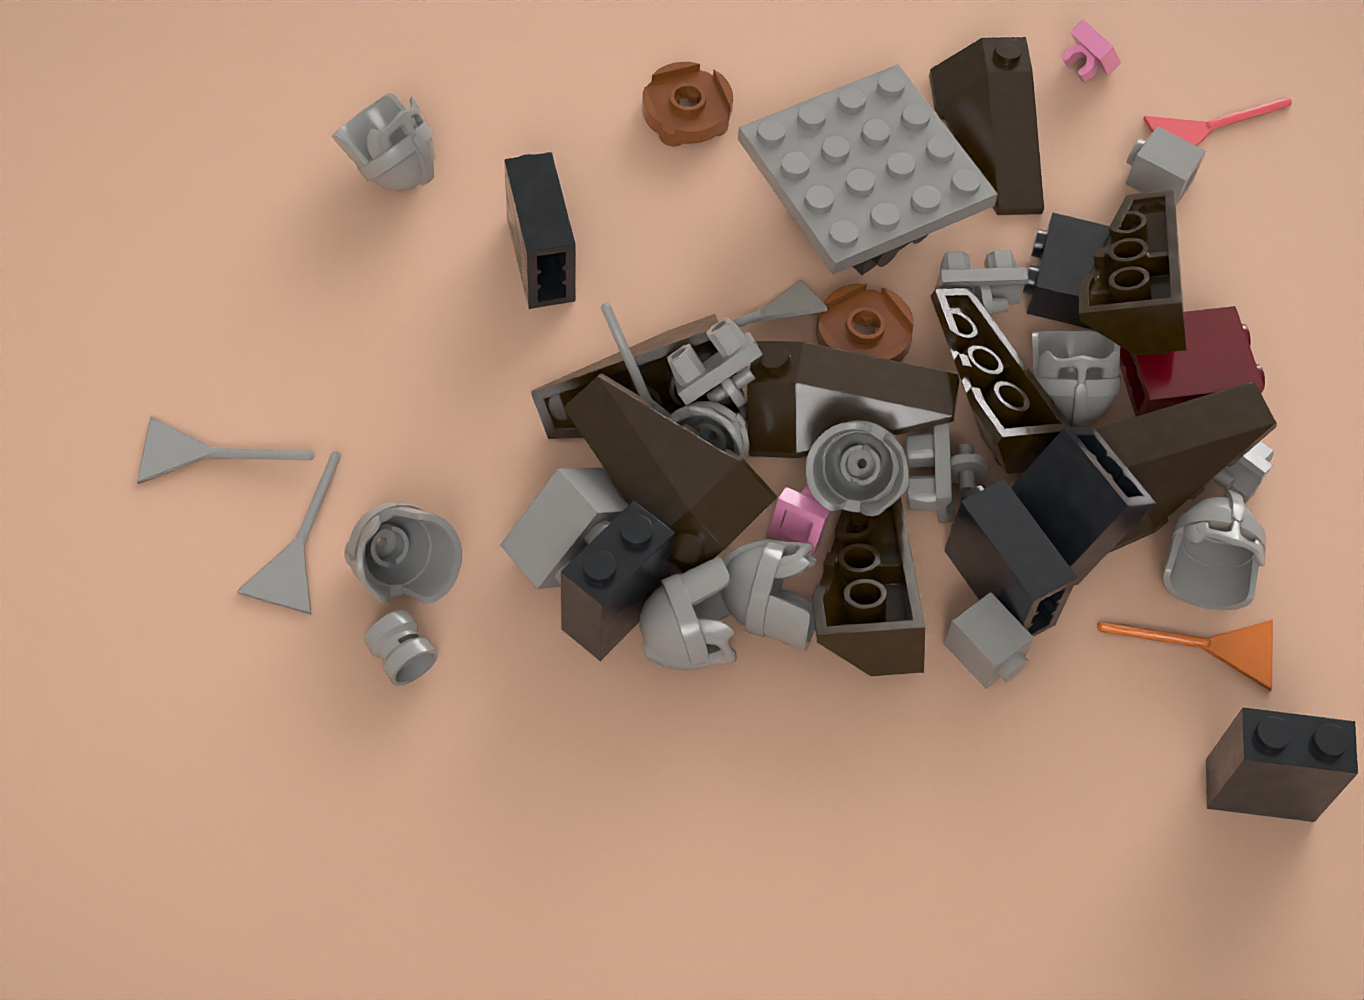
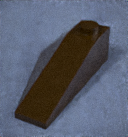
[929,37,1044,215]
[1079,189,1187,356]
[930,288,1071,474]
[531,314,748,439]
[747,341,960,458]
[563,373,777,573]
[1096,381,1277,553]
[812,497,925,676]

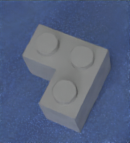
[500,467,629,589]

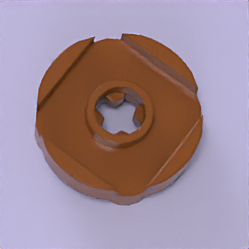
[642,62,733,147]
[816,283,914,362]

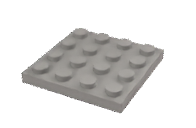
[738,64,998,275]

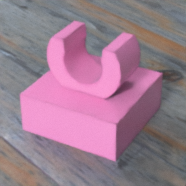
[1062,19,1121,82]
[767,486,831,556]

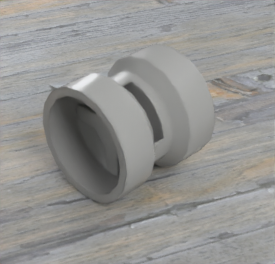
[364,610,438,685]

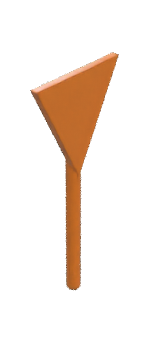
[1097,620,1273,691]

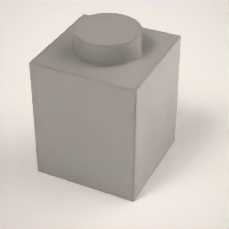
[1126,126,1206,206]
[943,592,1034,689]

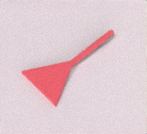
[1143,98,1292,146]

